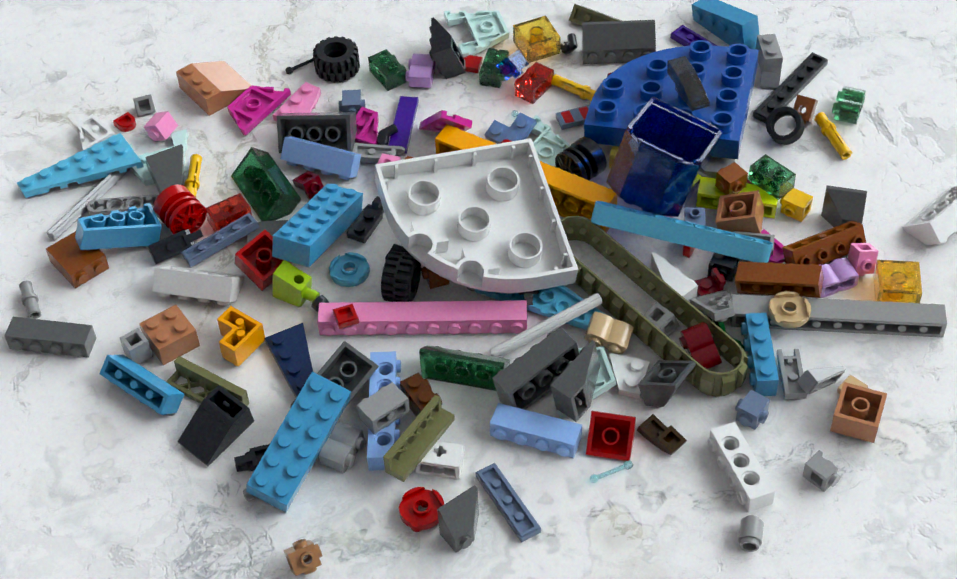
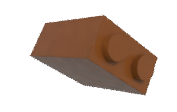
[46,231,109,288]

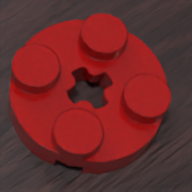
[399,487,444,532]

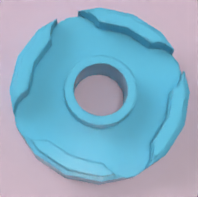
[329,252,370,287]

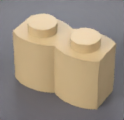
[584,312,634,354]

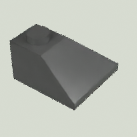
[821,185,867,227]
[638,360,696,407]
[437,485,479,552]

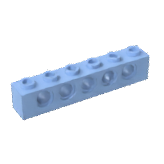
[367,351,401,471]

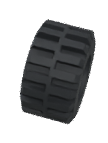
[313,36,360,83]
[381,250,421,302]

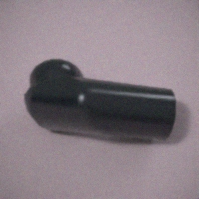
[560,33,578,54]
[376,124,398,145]

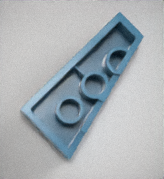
[691,0,759,49]
[75,203,162,250]

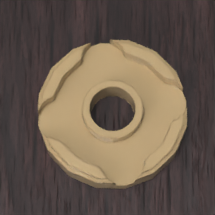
[768,291,811,328]

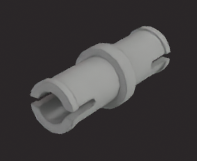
[19,281,41,319]

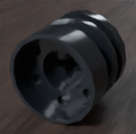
[555,137,607,181]

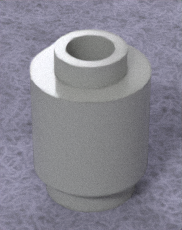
[738,515,764,552]

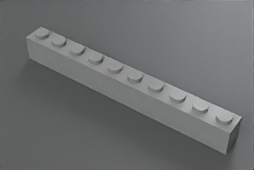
[731,294,947,337]

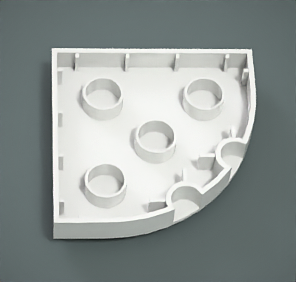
[374,138,578,294]

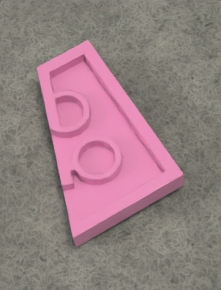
[273,82,321,121]

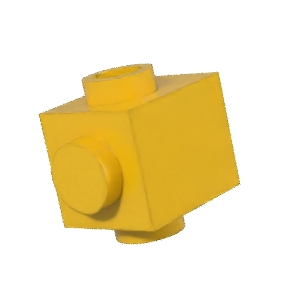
[780,187,813,222]

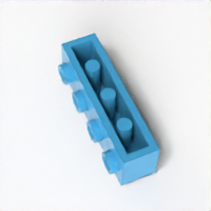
[741,313,779,396]
[99,355,184,415]

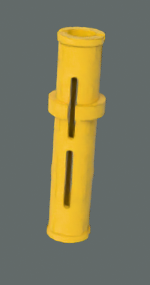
[551,74,596,101]
[814,112,852,160]
[184,154,202,198]

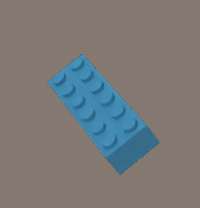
[272,184,363,267]
[246,372,351,512]

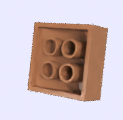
[176,61,251,116]

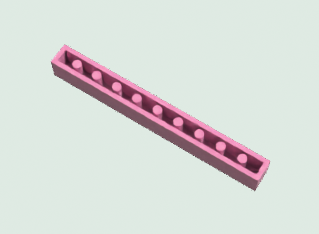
[317,300,527,336]

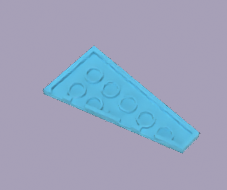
[17,133,144,198]
[474,285,605,330]

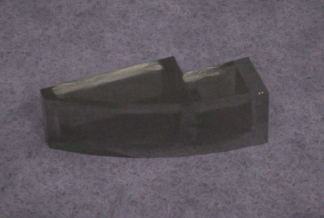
[667,56,710,111]

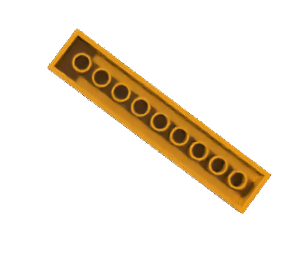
[435,124,618,233]

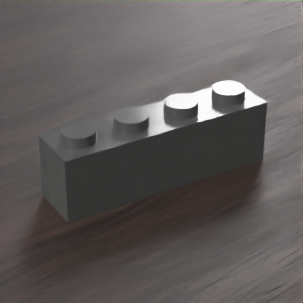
[4,317,96,358]

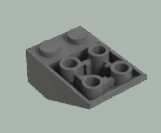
[550,340,600,422]

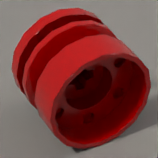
[153,184,207,234]

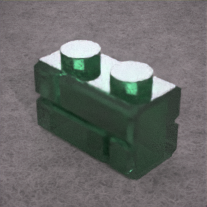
[479,48,512,88]

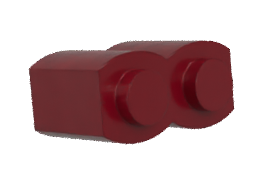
[679,322,722,369]

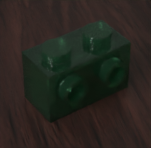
[368,49,407,91]
[748,154,796,200]

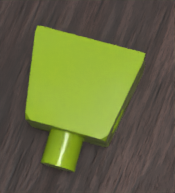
[272,260,320,307]

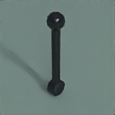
[285,58,314,74]

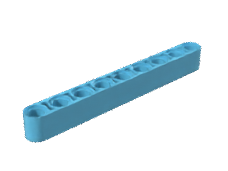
[591,201,773,263]

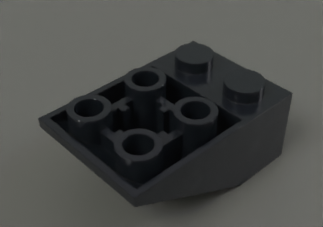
[429,17,466,79]
[177,385,254,466]

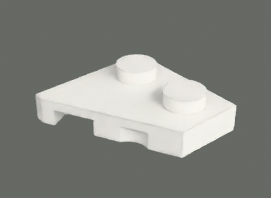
[77,114,115,150]
[609,353,650,399]

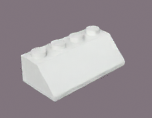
[902,186,957,246]
[152,265,245,305]

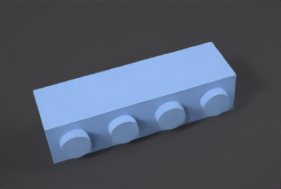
[280,136,361,180]
[490,403,582,458]

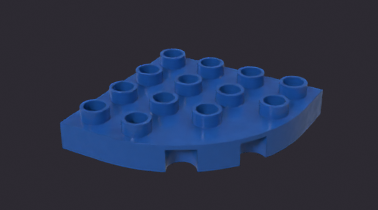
[584,40,759,159]

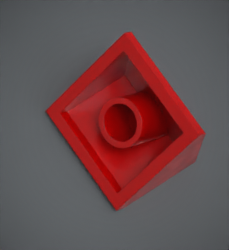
[586,411,636,461]

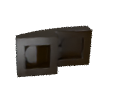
[637,414,687,455]

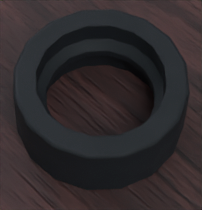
[766,106,805,145]

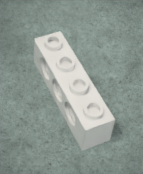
[707,422,775,512]

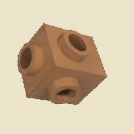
[284,539,322,576]

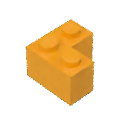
[217,306,265,367]

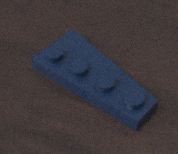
[265,323,313,398]

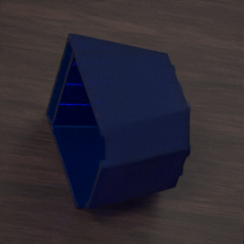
[606,97,724,217]

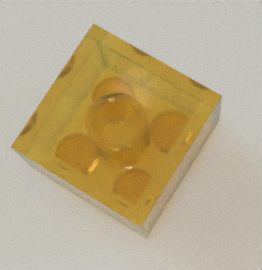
[513,15,561,63]
[873,260,922,303]

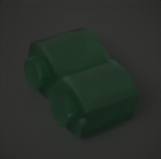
[832,86,866,124]

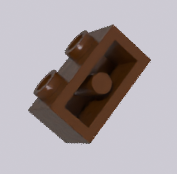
[400,372,442,417]

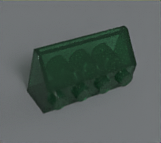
[231,147,301,221]
[419,345,510,391]

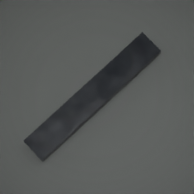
[752,52,828,123]

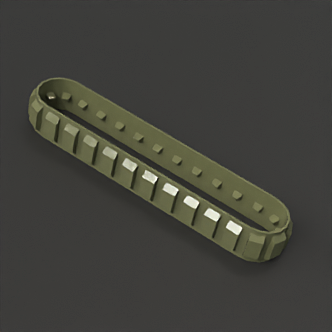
[560,216,748,397]

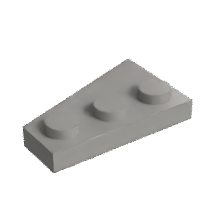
[690,289,735,322]

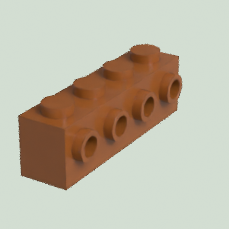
[782,221,866,265]
[735,261,824,298]

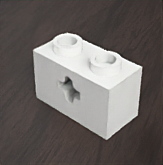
[415,441,465,480]

